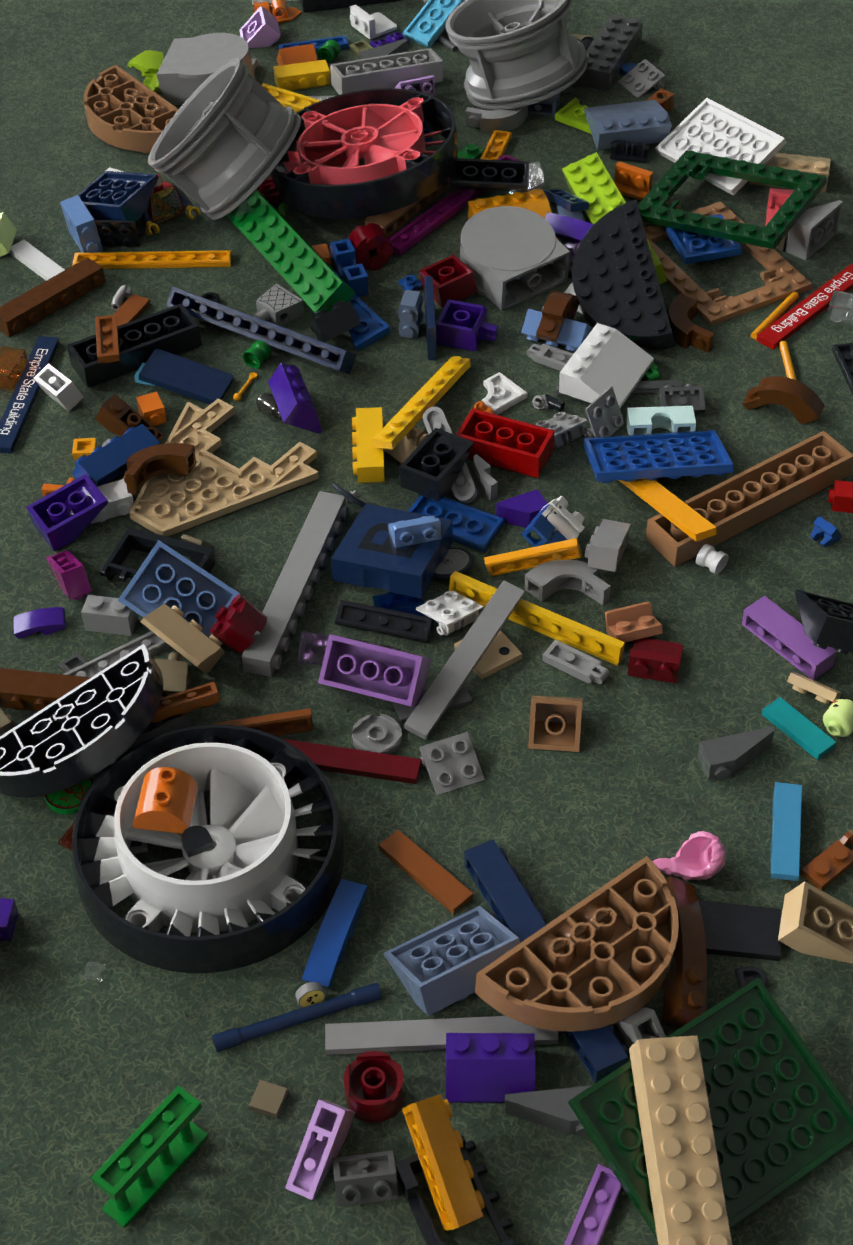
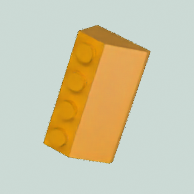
[402,1094,485,1230]

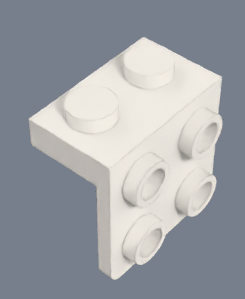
[350,5,397,40]

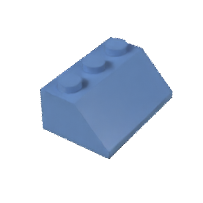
[521,308,593,352]

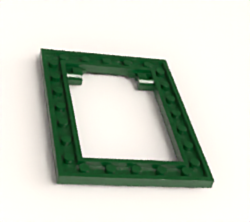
[638,150,827,249]

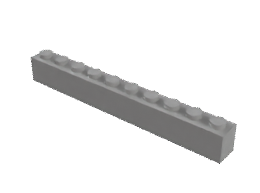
[242,491,349,677]

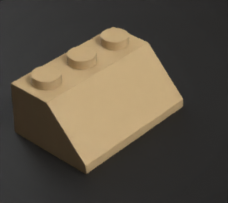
[140,603,225,674]

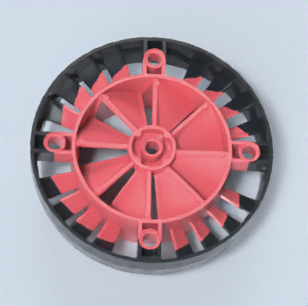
[270,88,458,219]

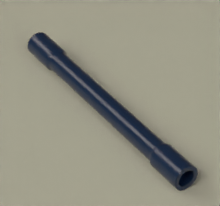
[212,982,382,1052]

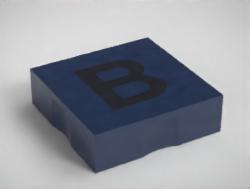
[331,503,453,599]

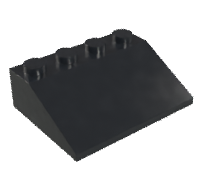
[795,590,853,654]

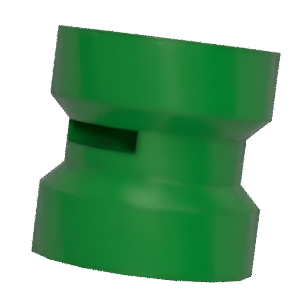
[317,39,341,63]
[243,340,272,369]

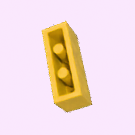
[274,59,331,91]

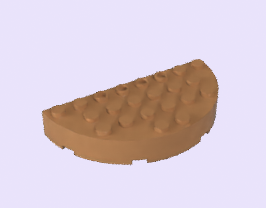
[84,65,179,154]
[475,856,679,1032]

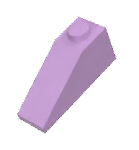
[285,1099,355,1200]

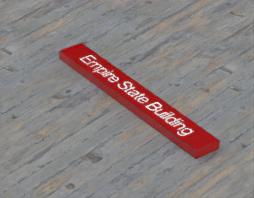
[756,263,853,350]

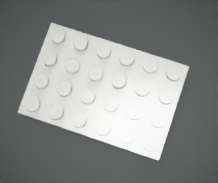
[655,98,786,195]

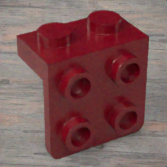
[627,638,683,684]

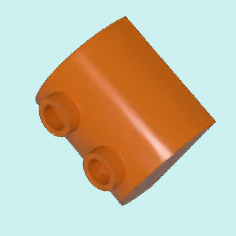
[133,767,198,834]

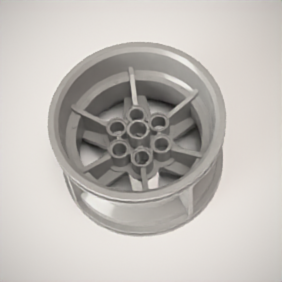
[446,0,588,110]
[148,58,301,220]

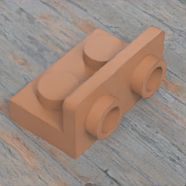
[605,601,663,642]

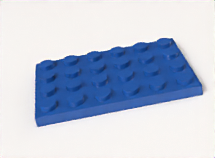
[584,430,734,483]

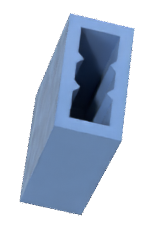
[60,195,103,253]

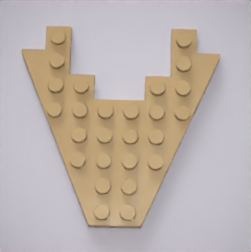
[129,399,319,537]

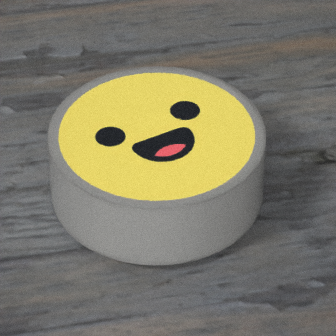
[295,982,326,1008]

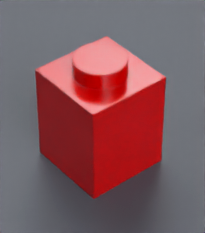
[827,480,853,513]

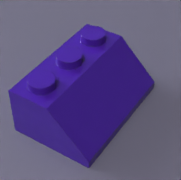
[268,363,322,433]
[446,1033,535,1103]

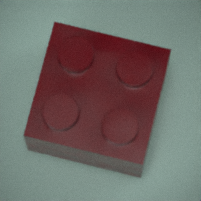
[419,255,477,308]

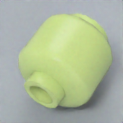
[823,699,853,737]

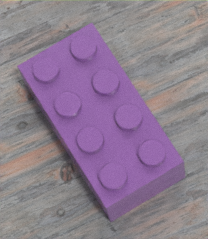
[318,634,431,707]

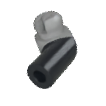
[532,394,565,412]

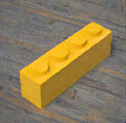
[352,407,385,483]

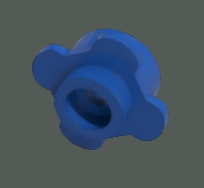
[398,275,422,291]

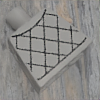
[253,284,304,326]

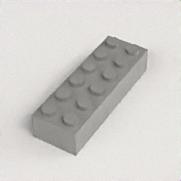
[330,48,443,95]

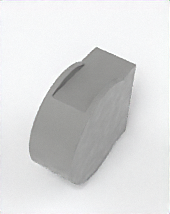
[157,33,256,105]
[460,206,570,310]

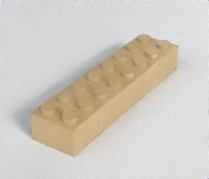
[629,1036,732,1245]

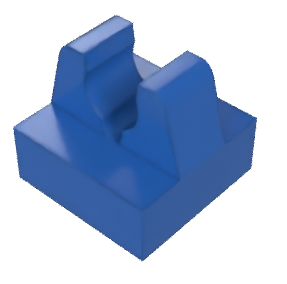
[810,516,842,547]

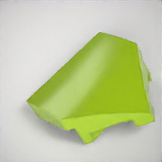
[127,50,164,76]

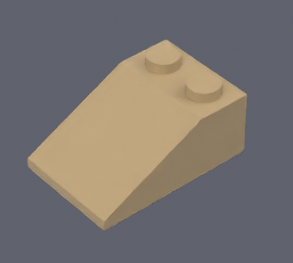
[778,882,853,964]

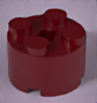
[348,223,394,271]
[210,594,267,653]
[343,1051,404,1123]

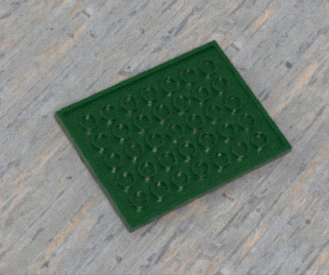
[568,977,853,1239]

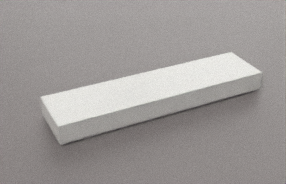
[9,240,65,281]

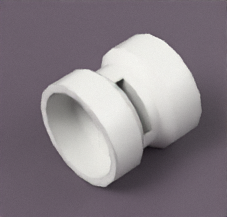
[696,544,729,575]

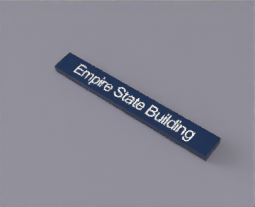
[0,336,59,454]

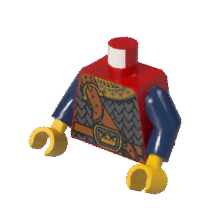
[141,175,200,236]

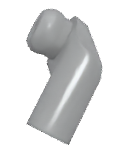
[111,285,133,311]

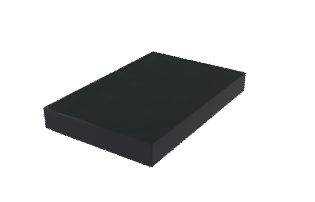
[699,901,781,961]

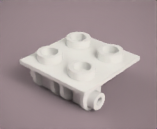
[416,590,484,636]

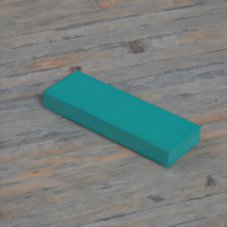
[762,697,836,760]

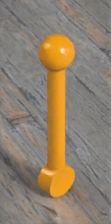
[233,372,258,401]

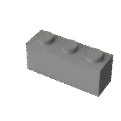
[585,519,630,572]

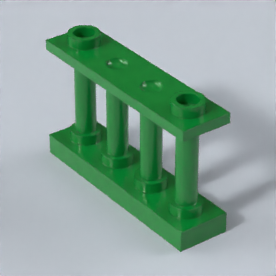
[91,1085,209,1229]

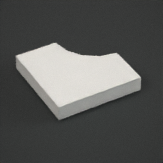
[481,372,528,415]

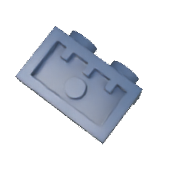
[388,515,441,548]

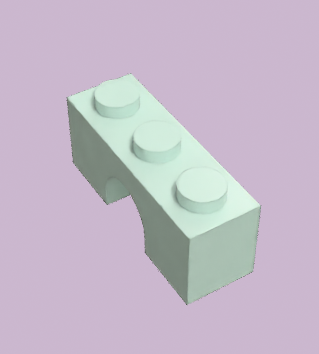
[626,406,696,436]

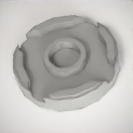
[352,714,403,754]

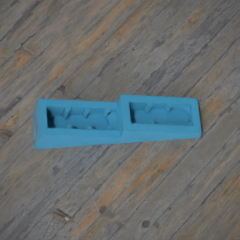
[771,782,802,881]

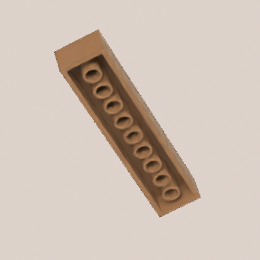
[646,431,853,567]

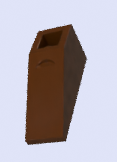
[95,394,165,441]

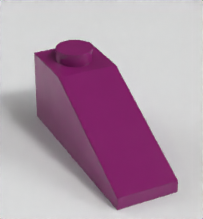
[46,550,92,600]

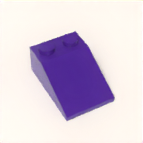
[26,474,108,552]

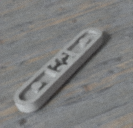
[423,407,478,504]

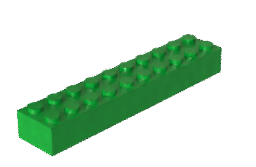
[227,188,356,313]

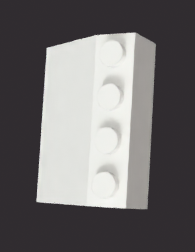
[559,323,654,408]

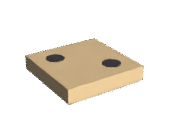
[454,630,522,680]

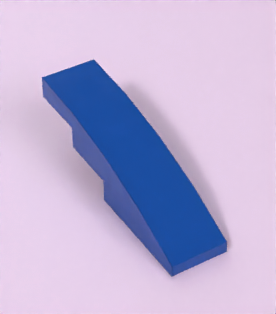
[302,879,368,989]

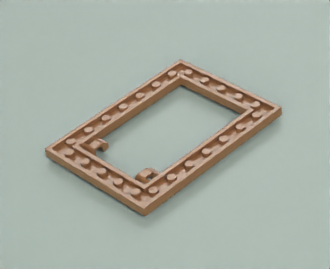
[644,201,812,326]

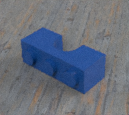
[330,239,368,297]

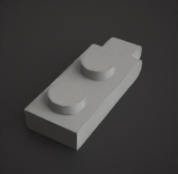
[526,344,573,371]
[542,639,610,684]

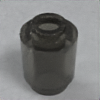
[256,393,282,422]

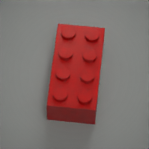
[456,408,555,478]

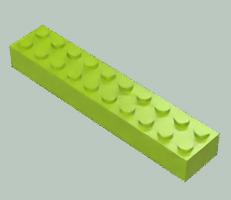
[562,152,667,284]

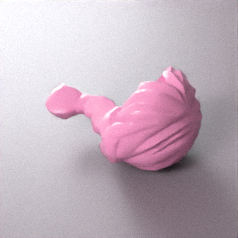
[652,831,726,881]

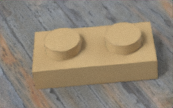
[787,673,842,704]

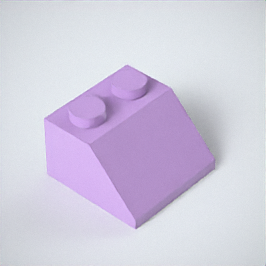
[239,6,281,49]

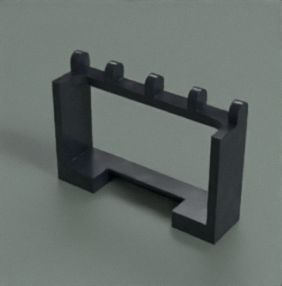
[100,527,216,582]
[395,1136,523,1245]

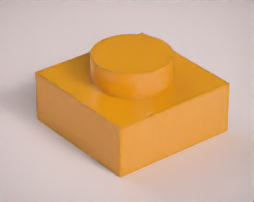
[72,438,97,460]

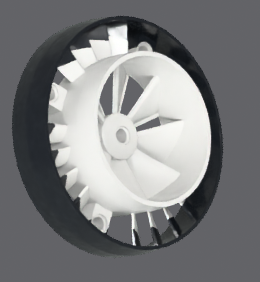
[73,725,344,973]

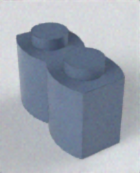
[398,290,423,339]

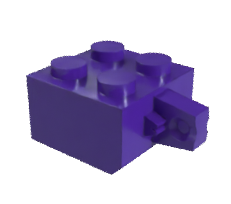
[436,299,498,351]

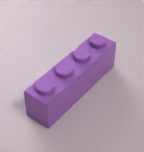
[742,596,837,680]

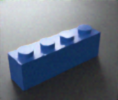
[72,424,160,486]

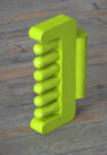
[143,73,161,93]

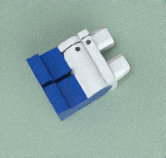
[521,496,585,547]

